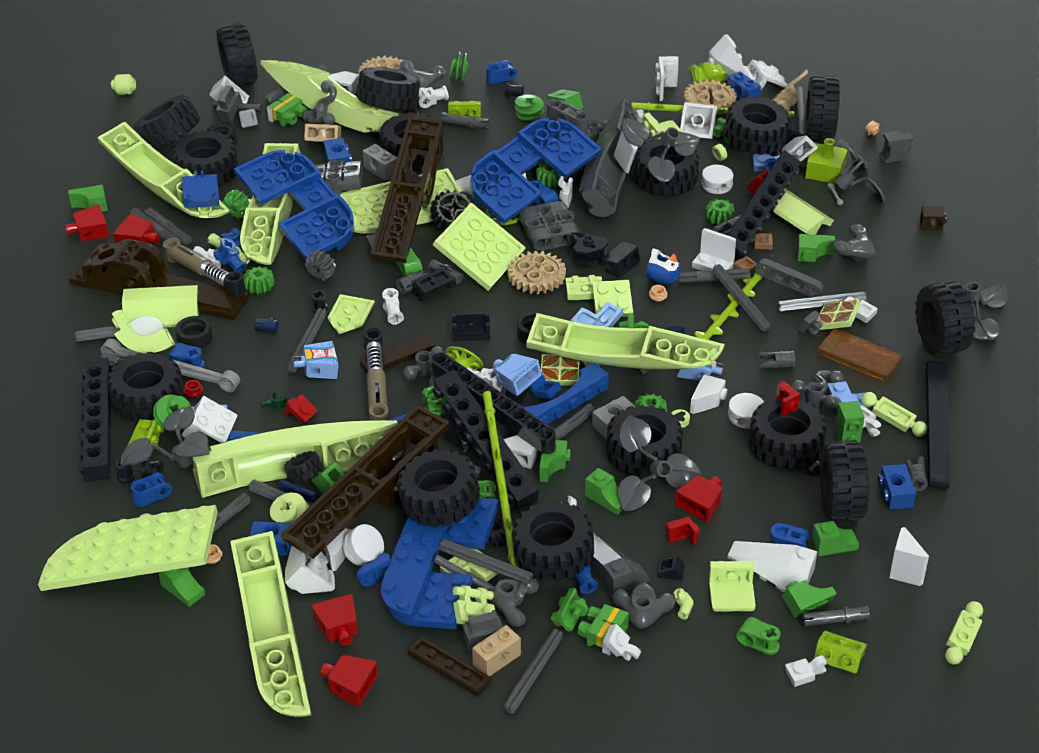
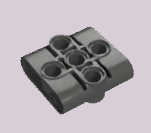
[547,99,591,138]
[315,160,363,195]
[518,201,581,251]

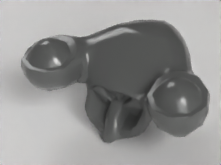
[400,60,446,88]
[833,224,876,262]
[488,578,539,626]
[612,582,675,629]

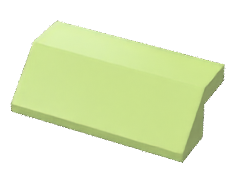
[773,188,834,235]
[122,285,199,328]

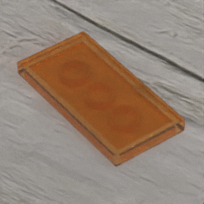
[817,328,903,381]

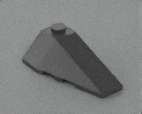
[590,532,650,595]

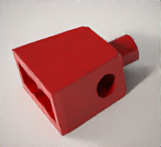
[65,205,109,241]
[113,214,160,244]
[675,476,723,523]
[312,594,358,646]
[321,655,378,707]

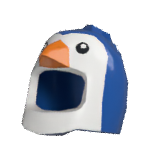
[646,249,680,284]

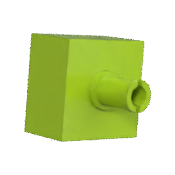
[805,138,848,184]

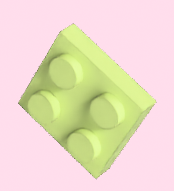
[592,280,633,317]

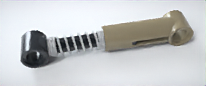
[163,238,246,297]
[364,327,389,421]

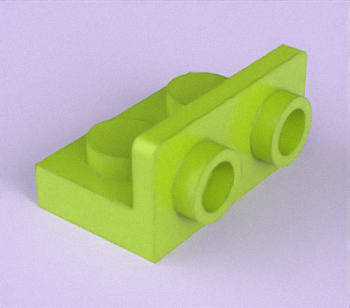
[448,101,481,118]
[127,419,164,452]
[814,631,867,673]

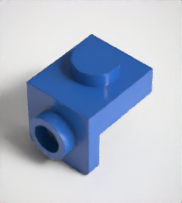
[529,372,562,400]

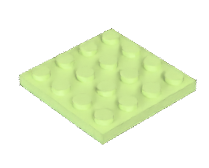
[433,203,526,291]

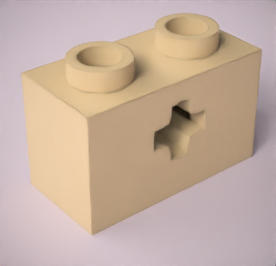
[305,124,341,142]
[472,625,521,676]

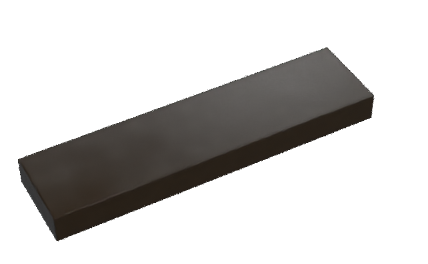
[360,334,435,373]
[407,636,491,697]

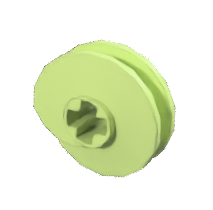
[270,492,309,524]

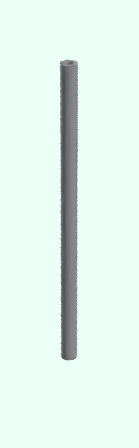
[796,87,807,167]

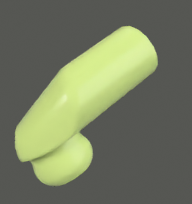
[673,588,693,619]

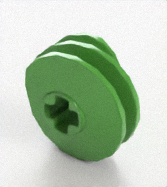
[450,51,468,81]
[515,95,544,121]
[153,394,191,429]

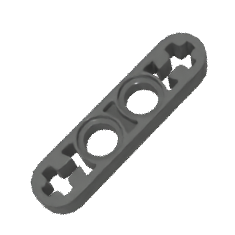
[755,258,824,297]

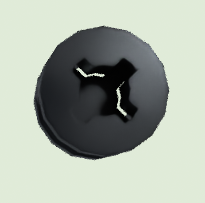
[141,459,164,480]

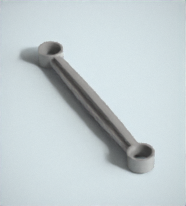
[100,339,240,392]

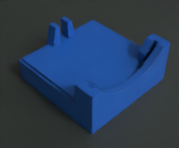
[182,170,220,208]

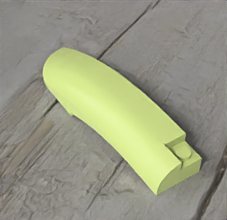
[260,60,399,133]
[97,122,230,218]
[240,143,300,265]
[526,313,725,369]
[192,420,398,498]
[230,531,311,717]

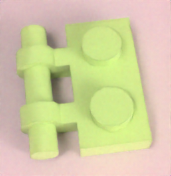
[565,275,602,300]
[453,585,495,624]

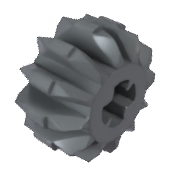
[305,249,337,281]

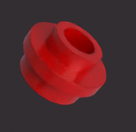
[184,380,203,398]

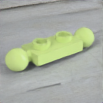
[861,392,928,437]
[945,601,983,665]

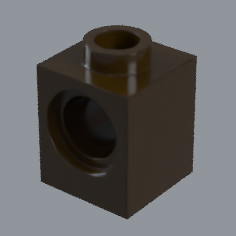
[920,206,947,231]

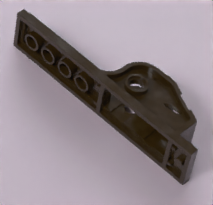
[371,116,443,263]
[69,239,249,320]
[281,405,450,559]

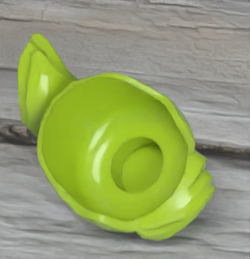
[688,62,727,83]

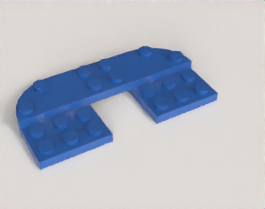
[469,118,602,224]
[234,150,354,260]
[381,498,500,629]

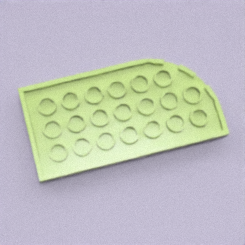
[340,168,464,234]
[38,505,218,591]

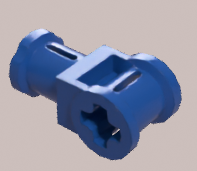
[213,238,247,272]
[573,565,598,594]

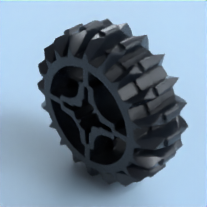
[430,189,476,231]

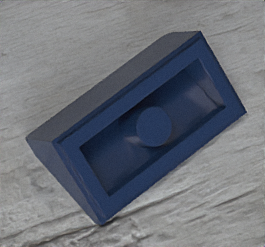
[279,479,320,503]

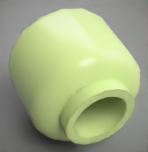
[111,74,136,95]

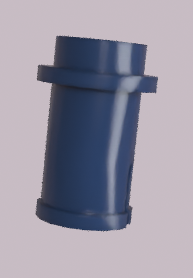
[254,318,279,332]

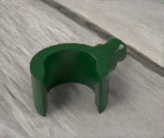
[260,390,288,408]

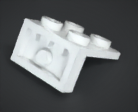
[655,56,679,101]
[747,59,787,89]
[692,228,736,271]
[181,396,237,443]

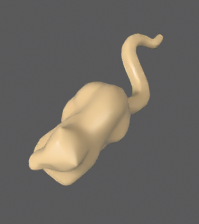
[771,69,808,111]

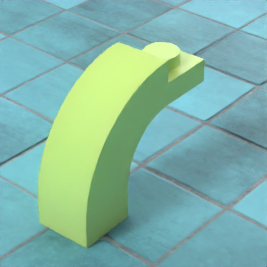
[112,310,176,353]

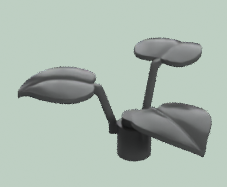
[622,119,700,183]
[834,138,885,203]
[965,282,1008,341]
[121,406,210,468]
[618,415,701,511]

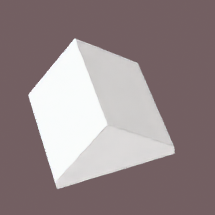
[680,102,717,139]
[614,132,639,173]
[889,527,929,586]

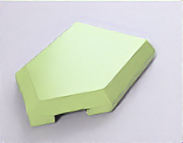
[328,294,375,334]

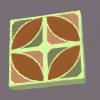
[817,299,861,330]
[541,354,580,386]

